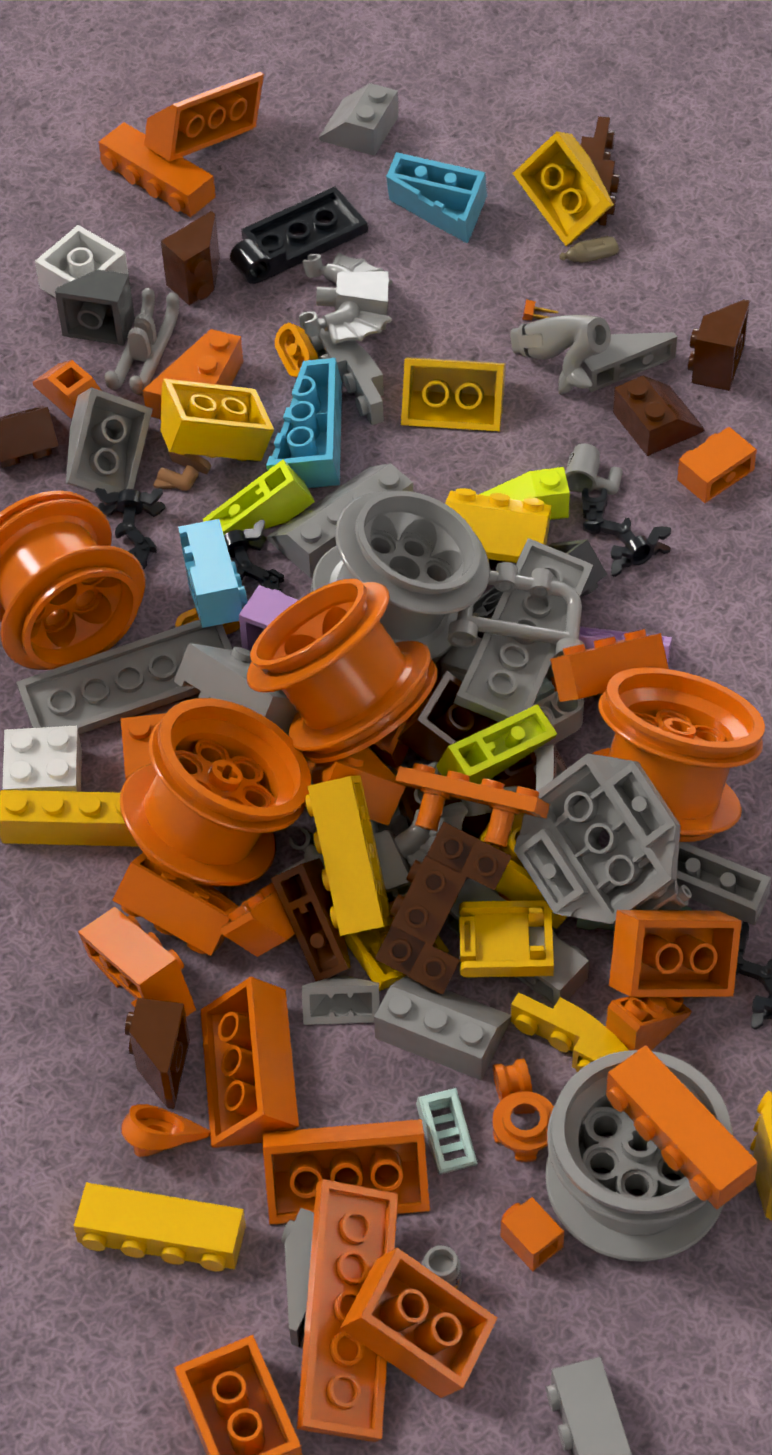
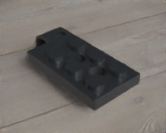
[230,186,368,284]

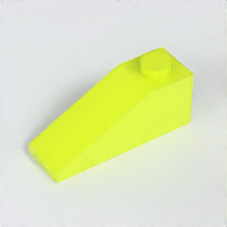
[203,459,315,535]
[478,467,570,520]
[436,704,557,784]

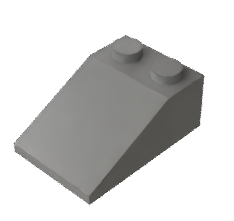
[66,387,153,494]

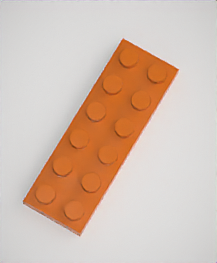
[297,1179,398,1442]

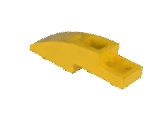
[511,992,629,1072]

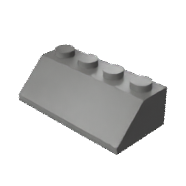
[267,463,413,578]

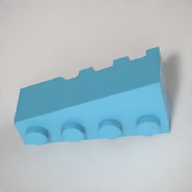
[266,358,342,488]

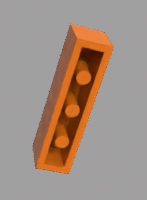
[98,122,216,217]
[606,1045,758,1210]

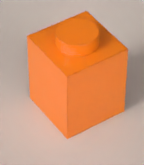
[501,1197,564,1272]

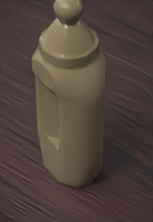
[559,236,619,263]

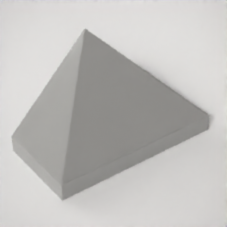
[302,975,380,1025]

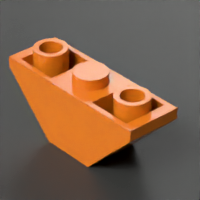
[33,360,102,419]
[220,882,295,957]
[606,996,692,1051]

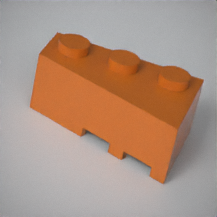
[143,329,243,419]

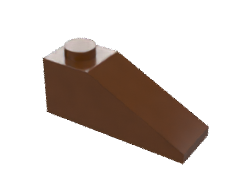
[271,858,351,981]

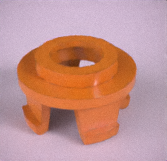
[492,1091,554,1162]

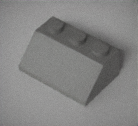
[374,975,511,1080]

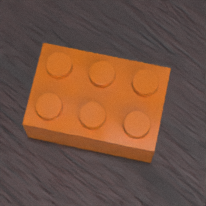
[609,910,742,997]
[340,1247,498,1398]
[174,1334,302,1455]

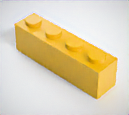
[305,775,393,936]
[0,790,139,847]
[74,1182,246,1272]

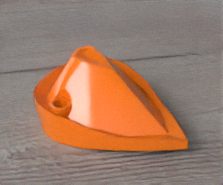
[121,1104,210,1157]

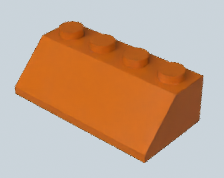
[144,72,264,162]
[201,976,299,1148]
[263,1119,430,1225]

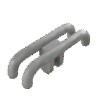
[104,288,179,395]

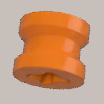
[492,1058,532,1101]

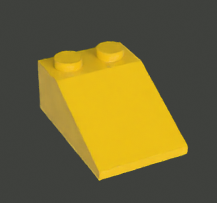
[512,131,613,246]

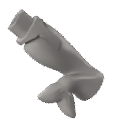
[510,315,611,395]

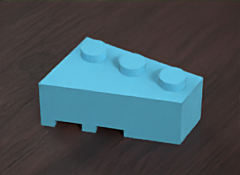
[386,152,487,243]
[178,519,248,628]

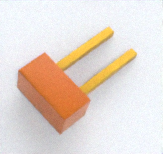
[522,299,558,321]

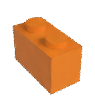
[677,426,757,503]

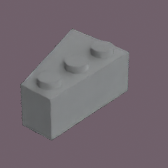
[174,643,297,735]

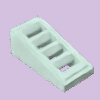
[416,1088,478,1175]

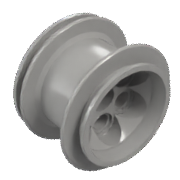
[310,491,490,663]
[546,1050,733,1262]

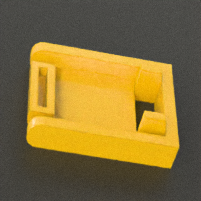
[459,900,554,977]

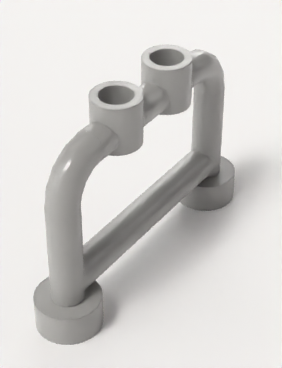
[447,562,585,657]

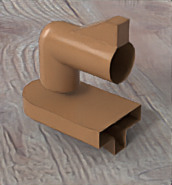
[153,450,211,491]

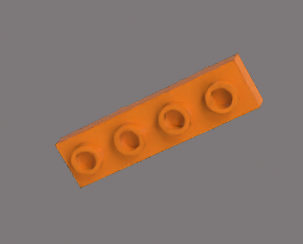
[395,763,550,848]

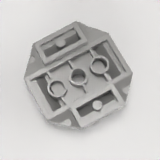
[514,753,681,924]

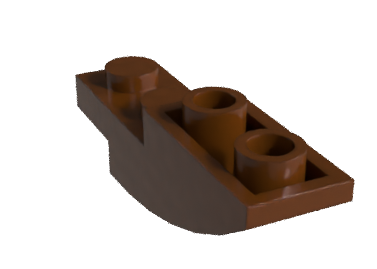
[581,116,620,226]

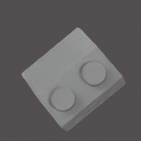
[319,83,399,156]

